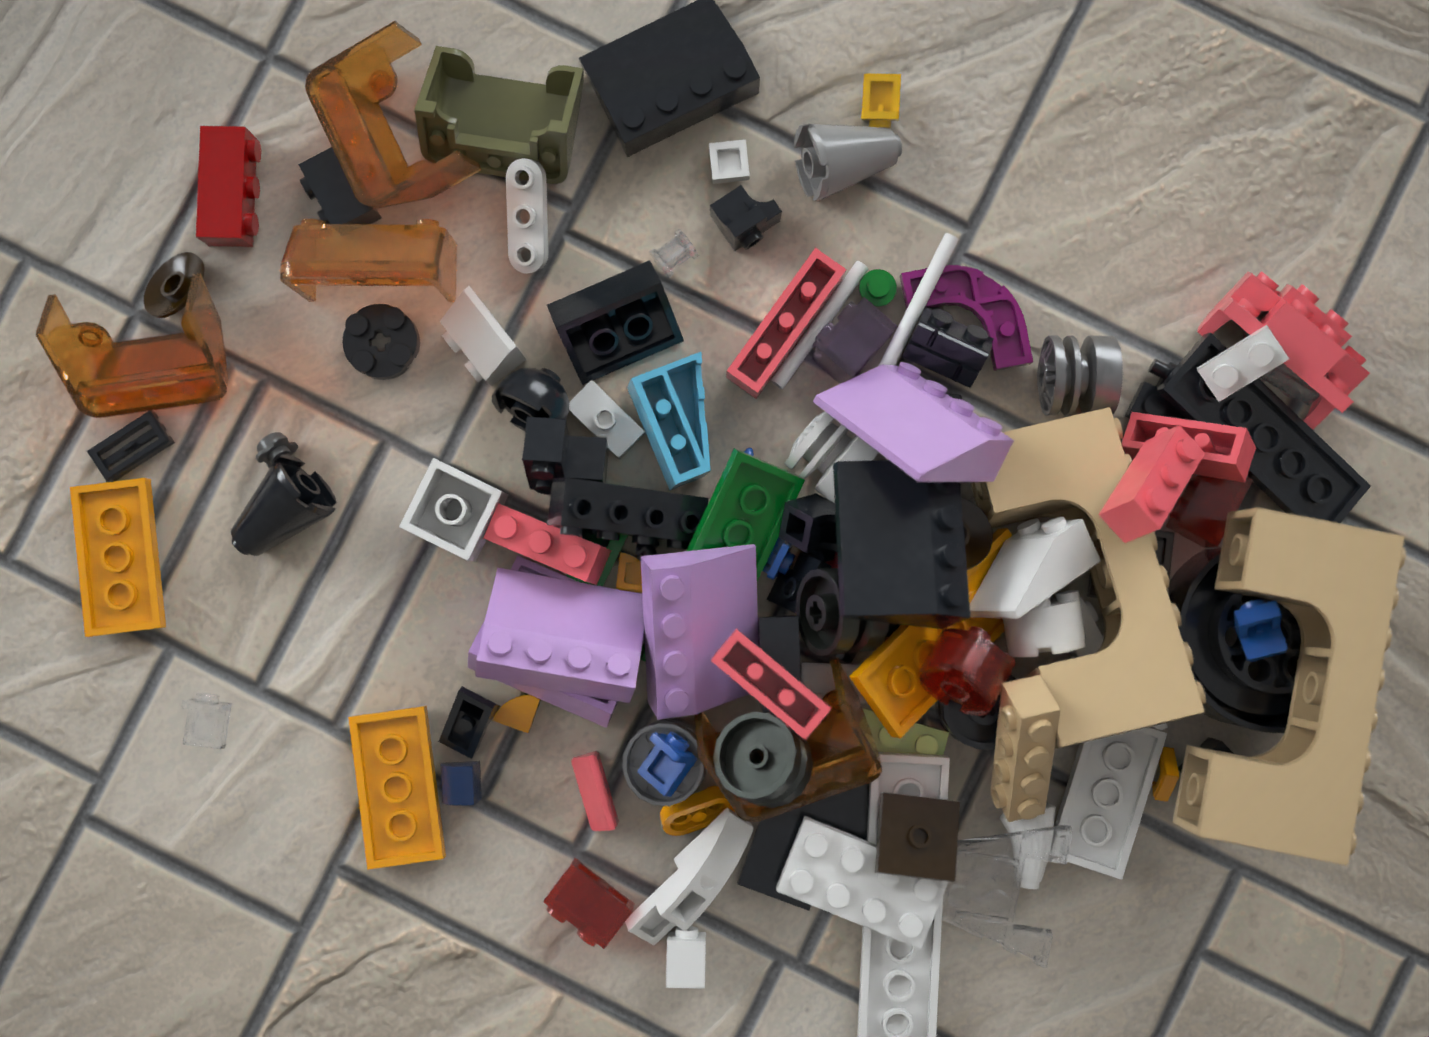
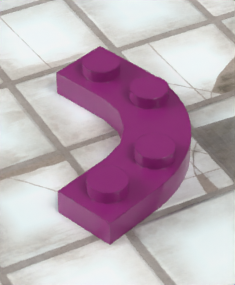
[900,265,1033,371]

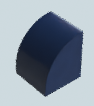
[441,761,482,805]

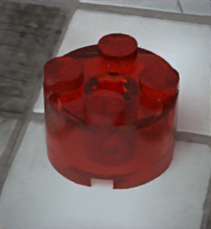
[919,626,1015,716]

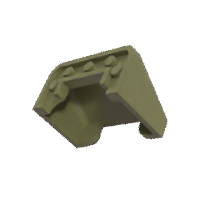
[414,46,584,184]

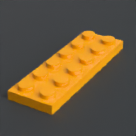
[849,528,1012,738]

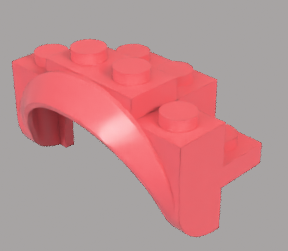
[1197,271,1370,430]

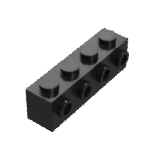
[547,478,709,550]

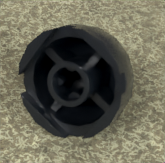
[492,368,569,431]

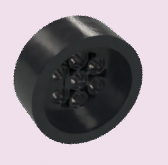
[1168,542,1301,733]

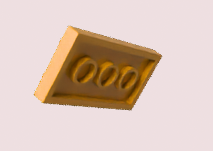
[70,478,166,637]
[348,705,446,870]

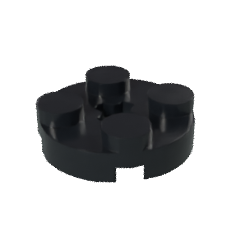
[342,304,420,380]

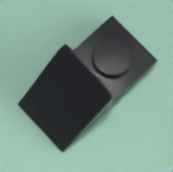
[438,686,500,759]

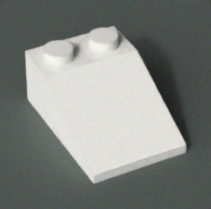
[970,517,1101,618]

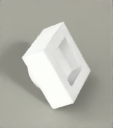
[709,139,750,184]

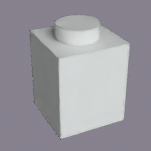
[666,926,706,989]

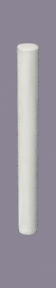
[878,233,959,366]
[771,261,869,389]

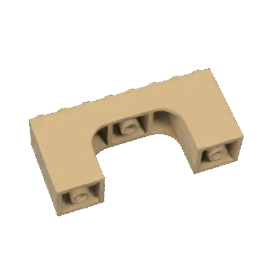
[970,407,1206,750]
[1173,508,1406,866]

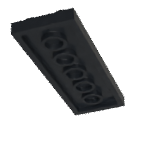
[1157,332,1371,523]

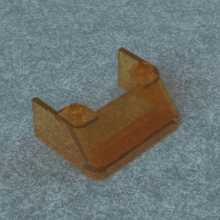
[305,21,482,209]
[280,219,457,302]
[35,273,229,418]
[694,658,882,822]

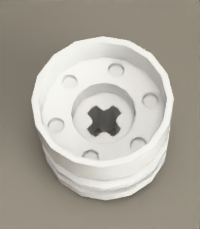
[784,411,879,503]

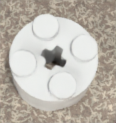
[1003,590,1086,657]

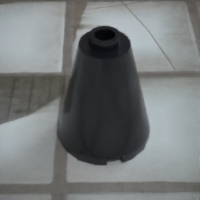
[231,454,337,556]

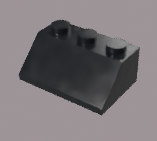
[547,260,684,385]

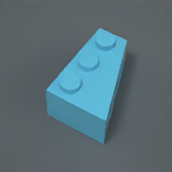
[627,352,711,490]

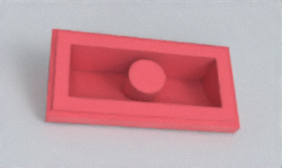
[571,751,619,831]

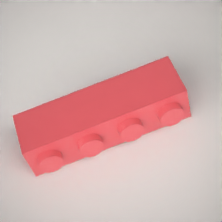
[726,247,847,399]

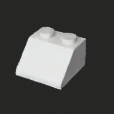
[440,286,527,386]

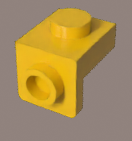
[861,73,901,128]

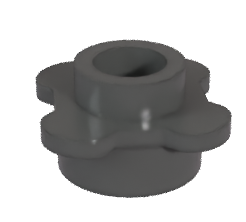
[256,432,298,469]

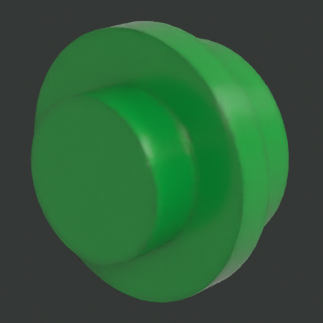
[859,269,897,307]

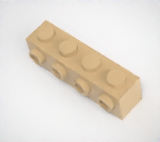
[990,675,1060,822]

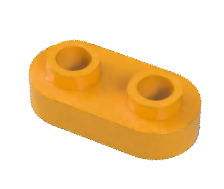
[660,786,736,836]

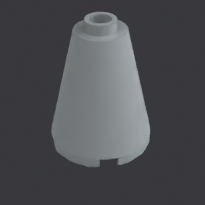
[794,124,902,201]

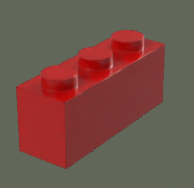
[196,126,262,247]

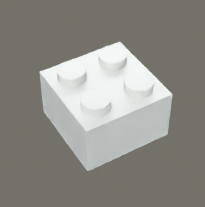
[399,458,509,562]

